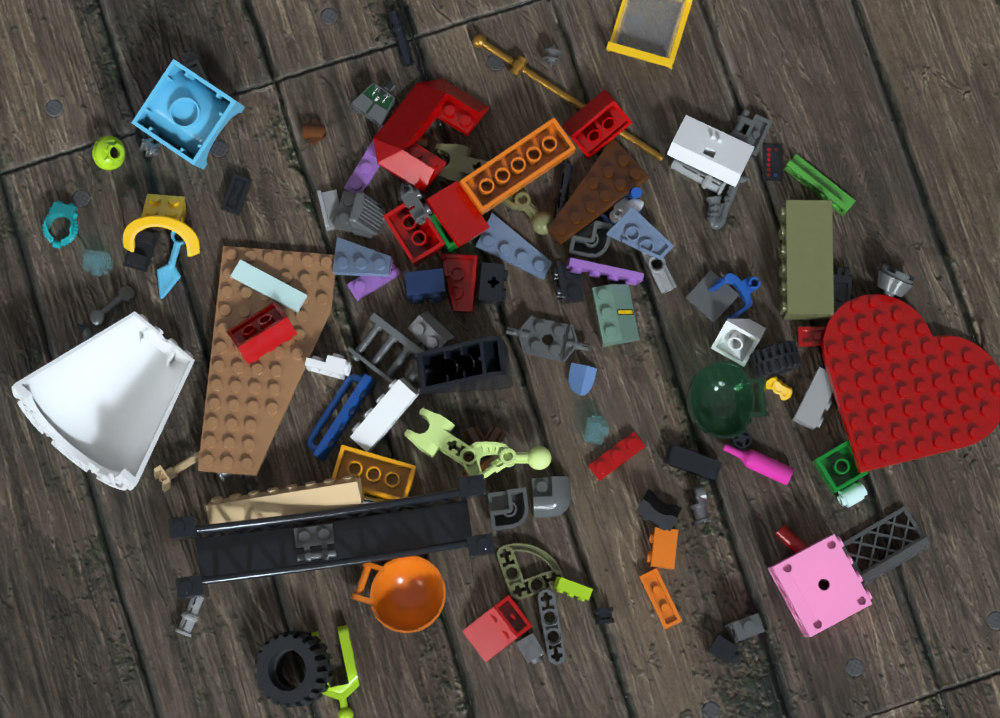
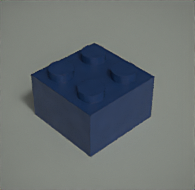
[405,268,446,304]

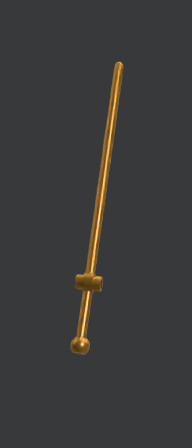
[472,33,664,161]

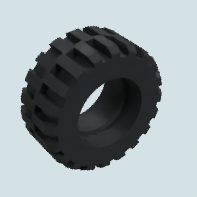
[254,631,333,708]

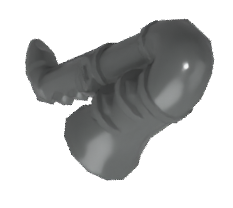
[706,176,750,230]

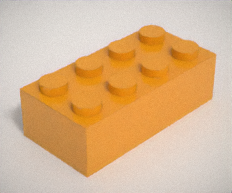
[332,445,417,500]

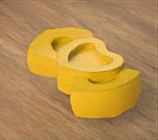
[765,376,792,400]

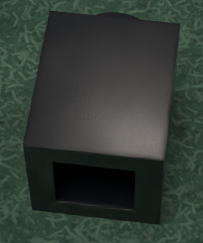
[707,635,739,664]

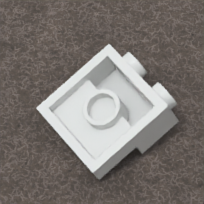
[305,353,352,380]

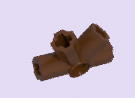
[454,425,506,477]

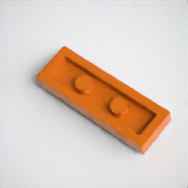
[639,568,682,630]

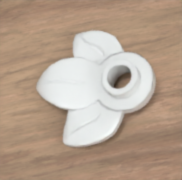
[609,196,644,224]

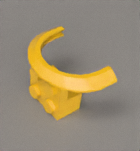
[123,194,200,257]

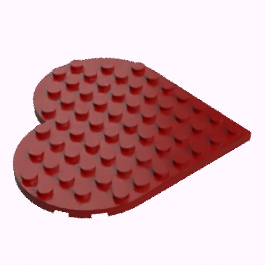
[822,294,1000,473]

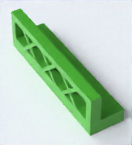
[784,154,856,216]

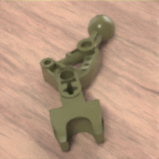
[435,144,554,235]

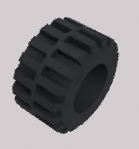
[749,340,802,379]

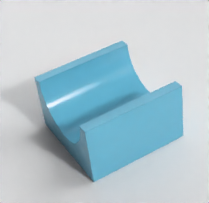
[132,59,245,170]

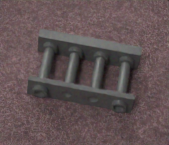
[347,313,427,384]

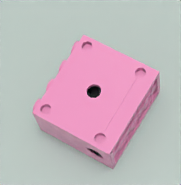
[767,534,872,637]

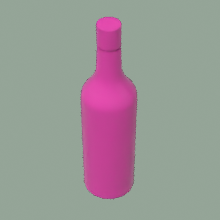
[723,443,794,486]

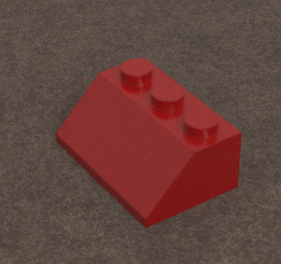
[561,89,633,159]
[383,203,445,267]
[226,302,297,365]

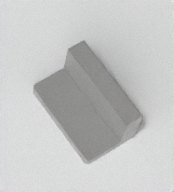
[317,189,340,231]

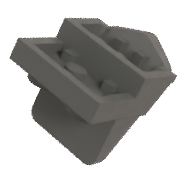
[334,191,386,238]

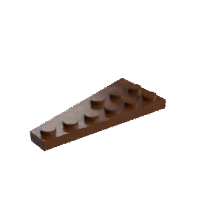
[548,139,649,245]

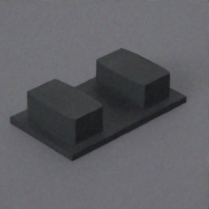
[123,229,159,273]

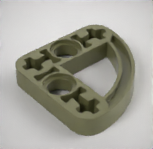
[497,543,564,600]

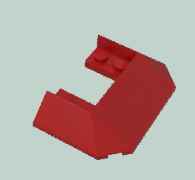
[373,79,489,193]

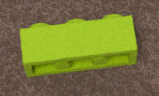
[553,576,593,601]

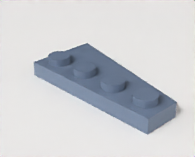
[475,213,552,280]

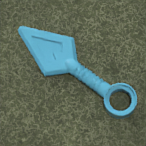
[157,231,185,299]

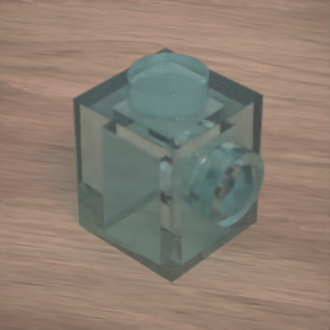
[82,250,113,277]
[583,415,609,445]

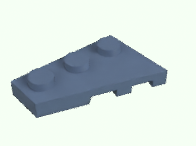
[606,207,674,260]
[333,237,392,277]

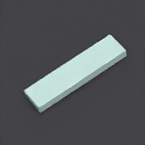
[231,260,307,313]

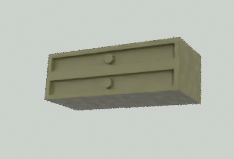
[778,200,834,320]

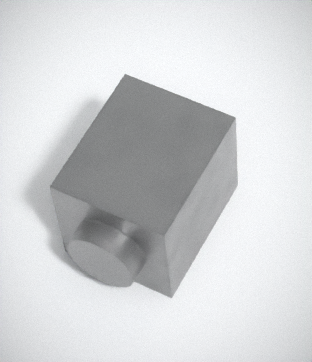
[516,633,545,665]

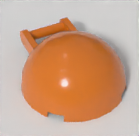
[351,556,446,633]

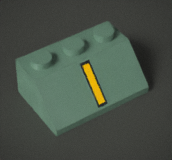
[591,284,640,347]

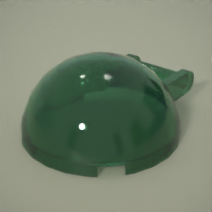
[686,361,769,439]

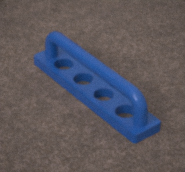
[307,373,376,462]

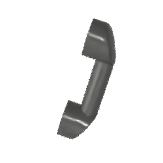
[90,286,136,327]

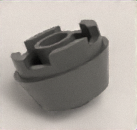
[877,264,915,297]

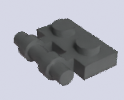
[729,109,772,156]
[294,524,336,563]

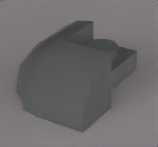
[569,221,614,258]
[532,476,571,518]
[488,487,529,531]

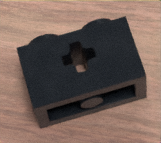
[478,262,508,305]

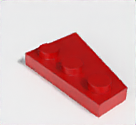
[440,253,479,313]

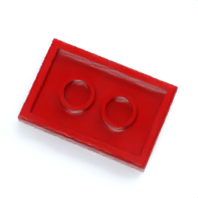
[425,181,490,248]

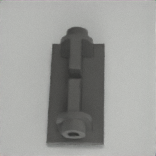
[400,184,432,225]

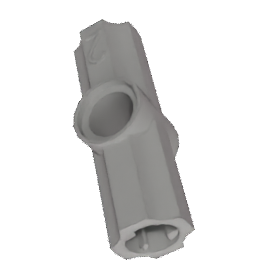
[640,251,677,294]

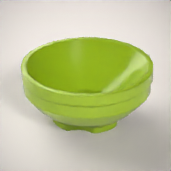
[92,136,125,170]

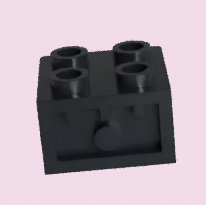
[553,261,584,305]

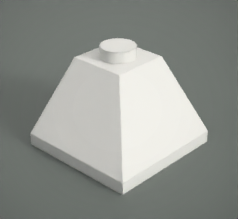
[711,319,766,367]

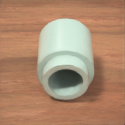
[837,482,867,508]

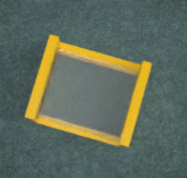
[606,0,693,70]

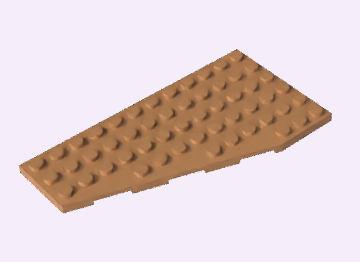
[198,246,335,476]

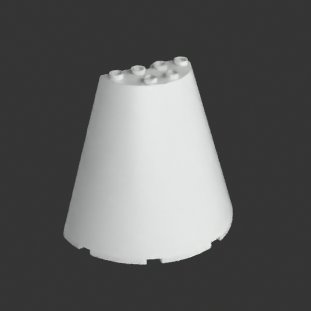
[12,312,195,491]

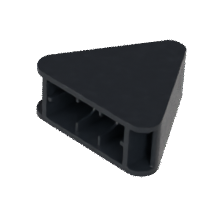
[414,336,513,394]

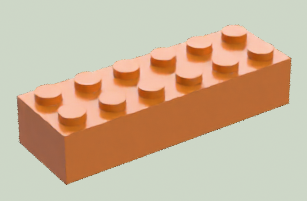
[459,118,576,215]

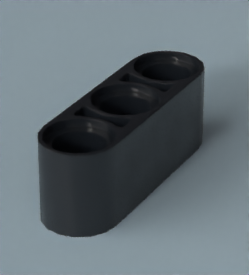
[663,444,722,482]

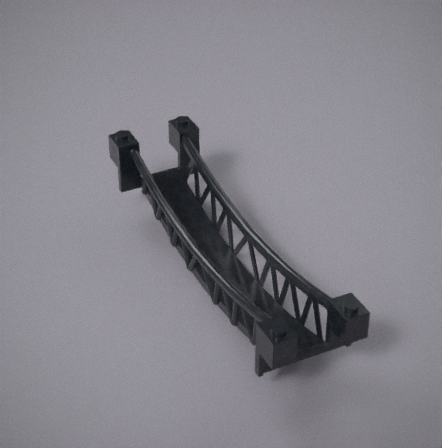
[168,474,495,599]

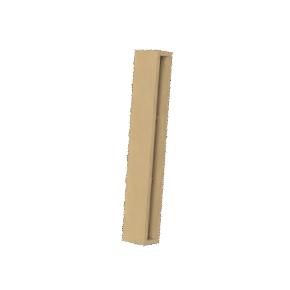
[206,475,365,524]

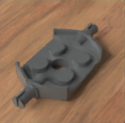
[506,315,590,362]

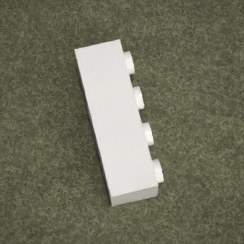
[350,378,419,452]

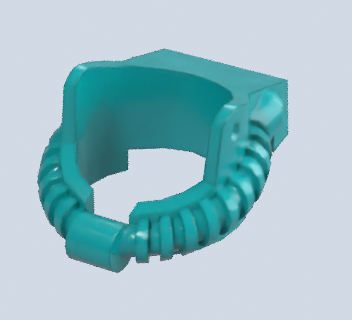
[42,201,79,249]

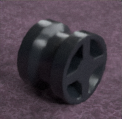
[731,429,752,450]
[594,607,615,625]

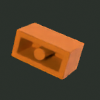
[647,527,678,570]

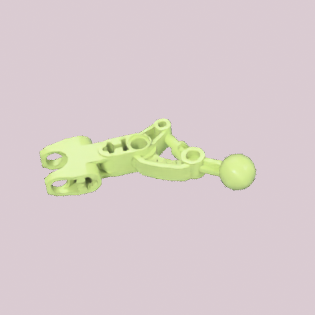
[404,408,552,479]

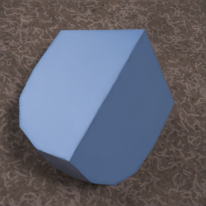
[568,363,597,396]

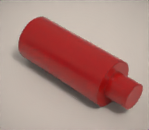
[775,524,807,553]

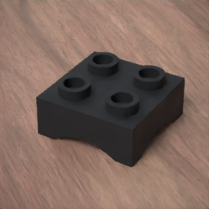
[636,489,682,531]

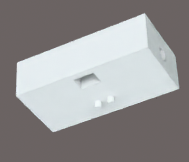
[667,115,754,187]

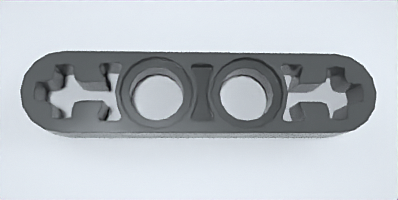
[537,589,565,665]

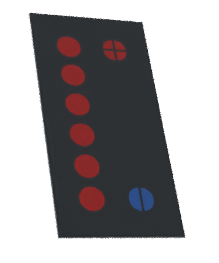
[763,144,782,181]

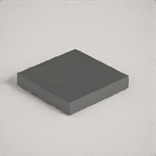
[685,270,739,324]

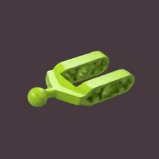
[311,625,360,718]

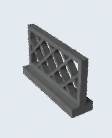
[842,506,931,586]

